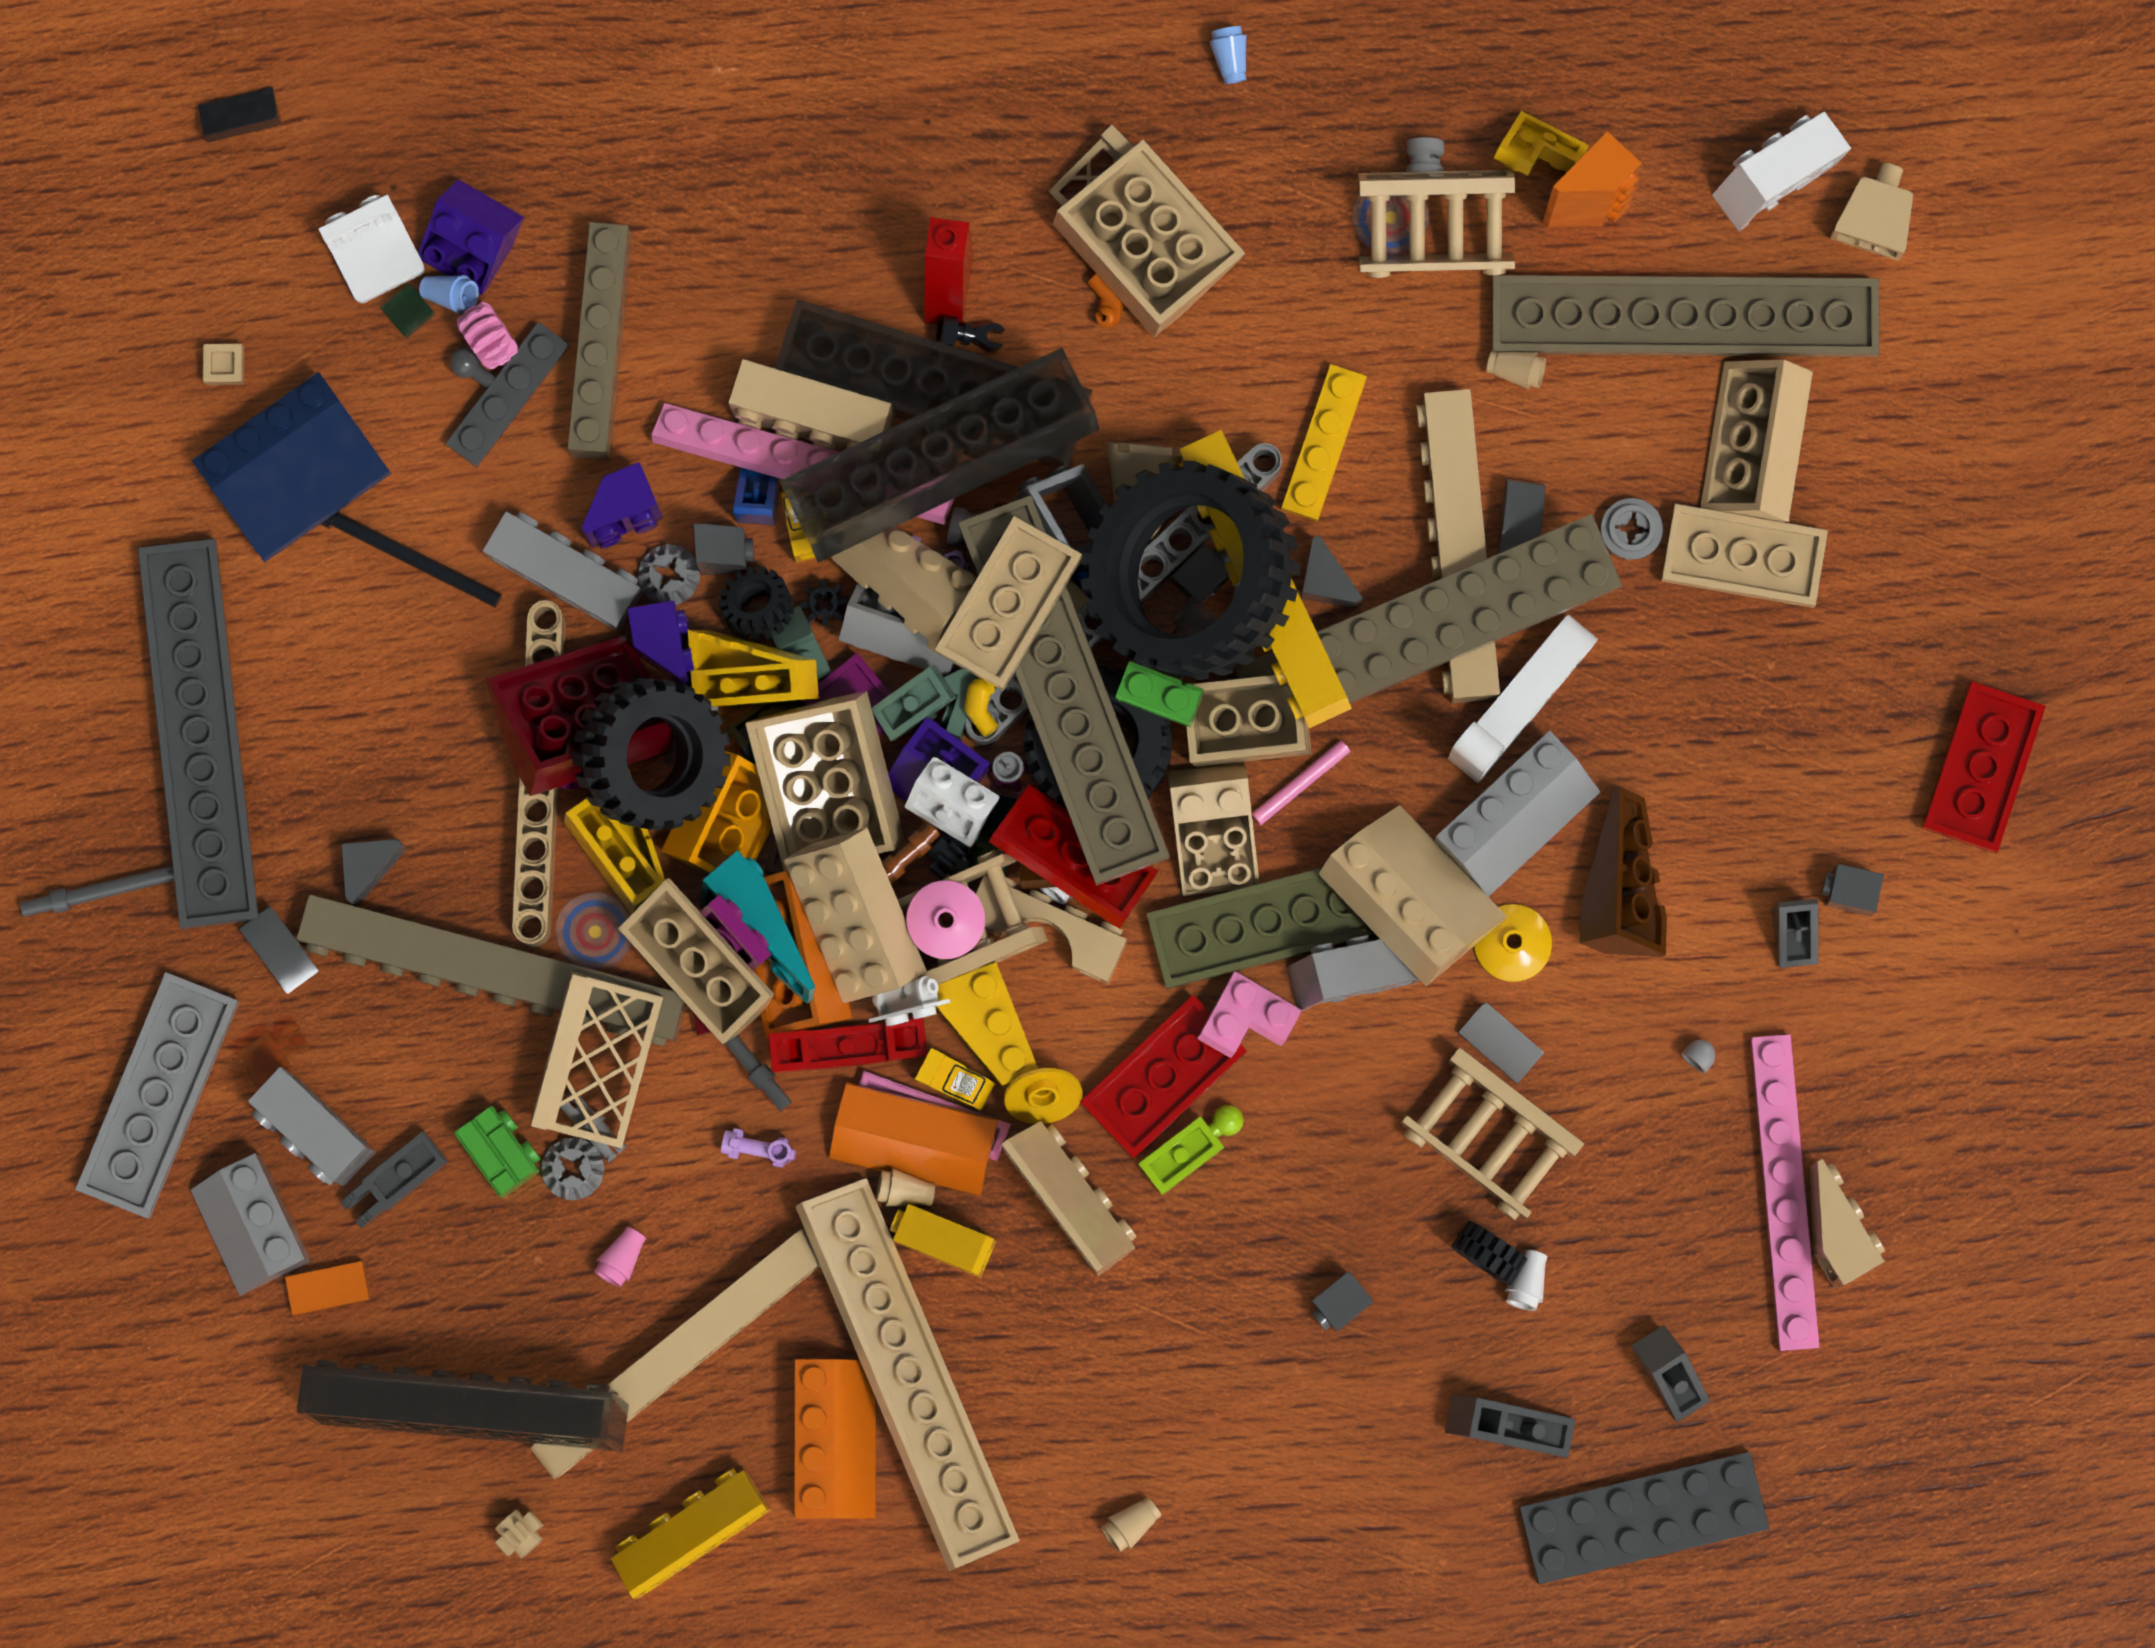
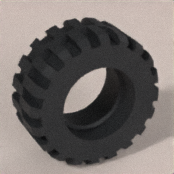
[1023,666,1172,809]
[572,678,730,830]

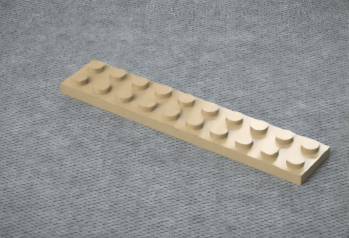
[795,1178,1020,1571]

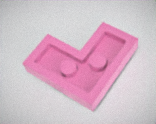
[1197,971,1302,1058]

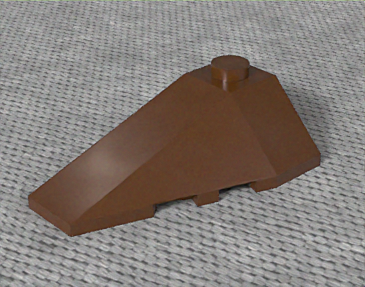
[1579,787,1667,957]

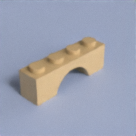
[976,875,1127,985]

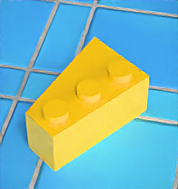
[688,630,819,707]
[564,769,665,914]
[936,962,1038,1089]

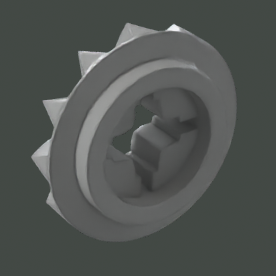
[1600,498,1663,561]
[638,543,700,605]
[542,1138,604,1200]

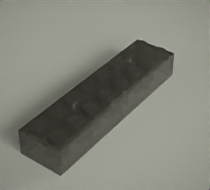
[775,299,1093,470]
[779,348,1100,563]
[296,1360,629,1452]

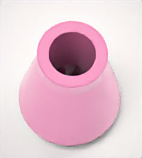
[594,1227,646,1288]

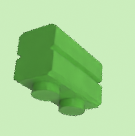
[1115,661,1205,728]
[454,1106,541,1199]

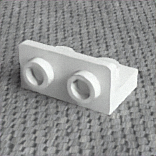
[905,757,999,848]

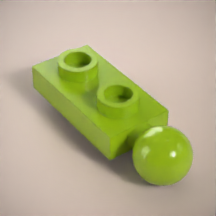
[1138,1105,1244,1196]

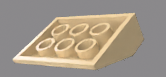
[1053,140,1245,338]
[745,691,905,871]
[1319,805,1507,987]
[1001,1121,1137,1277]

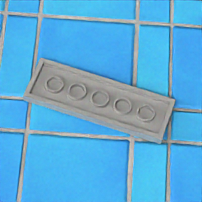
[75,972,240,1219]

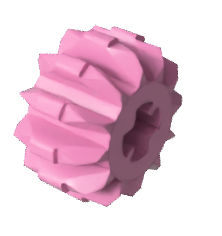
[457,302,518,370]

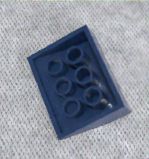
[192,372,391,562]

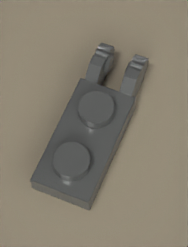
[341,1131,449,1229]

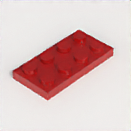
[1922,681,2046,854]
[989,785,1159,929]
[1080,994,1247,1159]

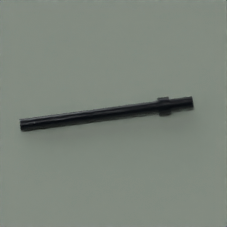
[320,510,502,608]

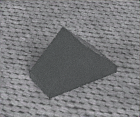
[1301,535,1363,609]
[342,839,407,907]
[1772,899,1818,968]

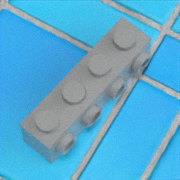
[483,511,643,633]

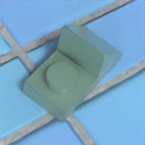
[770,605,832,682]
[872,665,956,741]
[941,668,980,742]

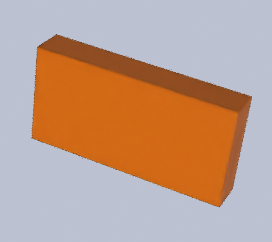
[285,1261,371,1316]

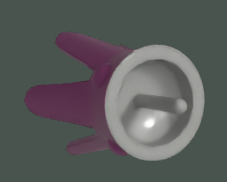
[990,751,1029,792]

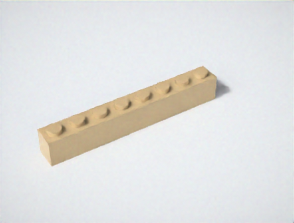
[1416,389,1500,704]

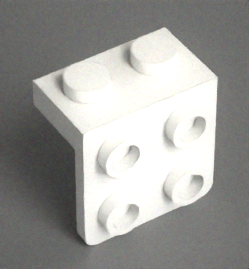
[319,194,425,303]

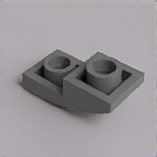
[1496,479,1545,555]
[238,905,319,994]

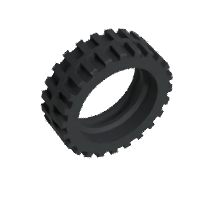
[1081,460,1300,680]

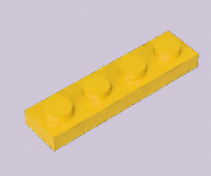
[1281,364,1367,523]

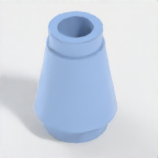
[1209,26,1247,84]
[419,275,479,313]

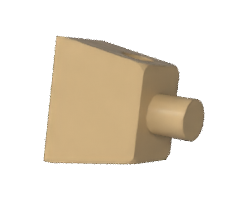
[1830,163,1913,261]

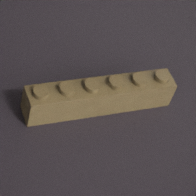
[568,222,632,461]

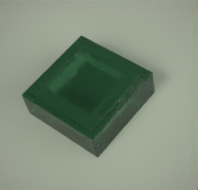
[380,283,436,339]

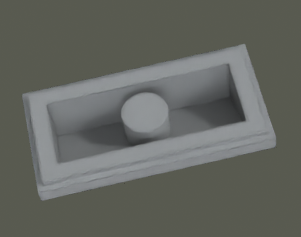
[1458,1002,1544,1084]

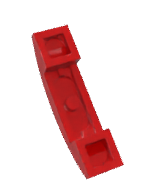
[768,1018,928,1073]

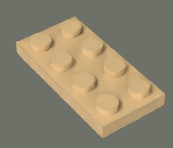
[1661,504,1828,608]
[935,516,1082,691]

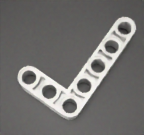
[1448,615,1598,784]

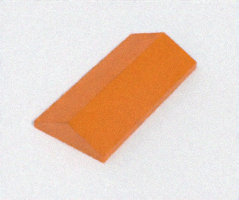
[829,1083,999,1196]

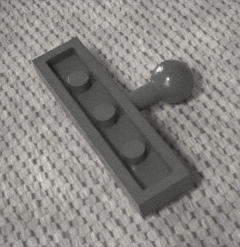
[445,322,570,468]

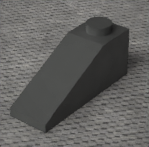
[1445,1394,1575,1458]

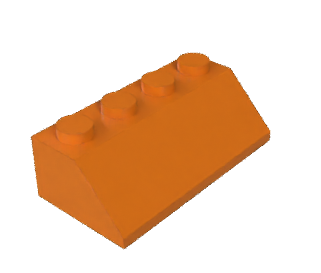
[1542,131,1642,228]
[753,870,852,1038]
[795,1359,876,1519]

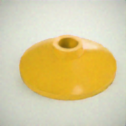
[1474,904,1552,982]
[1004,1068,1083,1124]

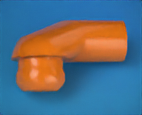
[1088,273,1123,328]

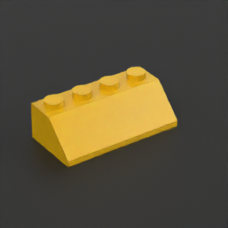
[611,1468,772,1599]

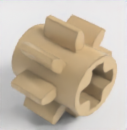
[495,1509,544,1559]

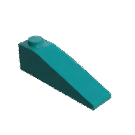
[700,850,815,1004]

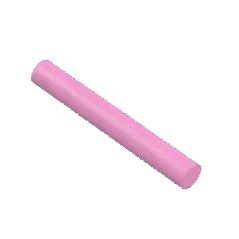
[1252,740,1350,825]

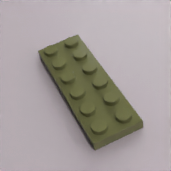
[1146,868,1376,990]

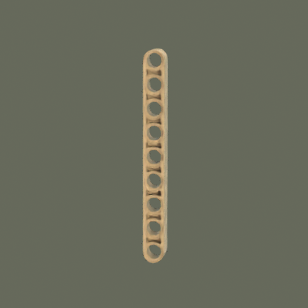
[512,600,566,948]
[530,1228,820,1480]

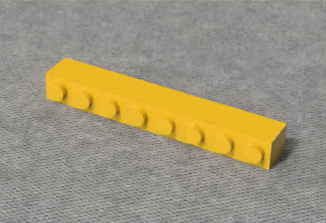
[1178,430,1352,728]

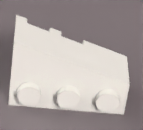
[1712,111,1851,232]

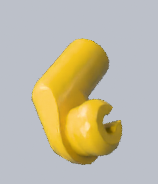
[964,678,999,738]

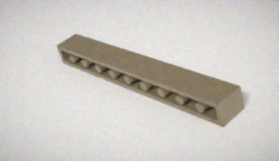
[296,895,687,1047]

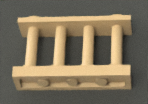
[1358,170,1515,278]
[895,850,1048,995]
[1401,1047,1584,1221]

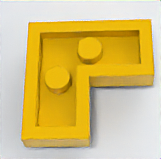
[1494,111,1589,176]

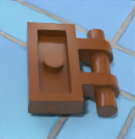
[882,821,941,885]

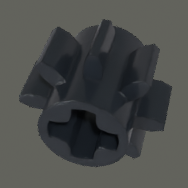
[800,579,849,630]
[927,833,975,880]

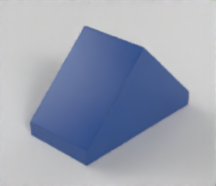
[733,468,779,525]

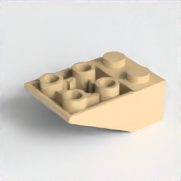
[1167,762,1260,896]
[1808,1159,1885,1289]

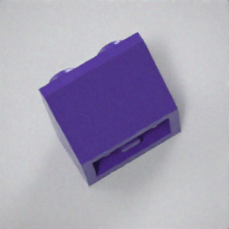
[418,179,524,295]
[582,462,663,549]
[628,600,694,687]
[888,717,991,802]

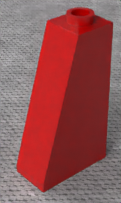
[924,217,973,325]

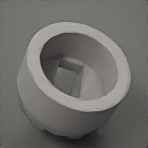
[1681,1040,1715,1074]

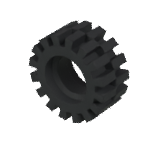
[719,566,794,642]
[1451,1220,1528,1286]

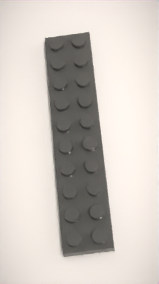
[138,539,259,930]

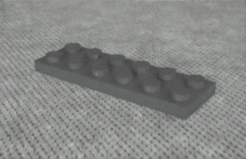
[1519,1452,1769,1584]

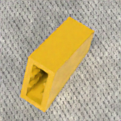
[889,1204,996,1279]

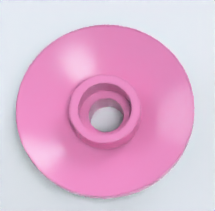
[906,880,985,959]

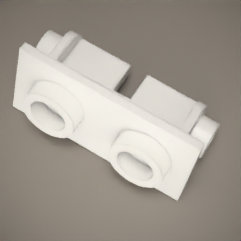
[868,976,951,1027]

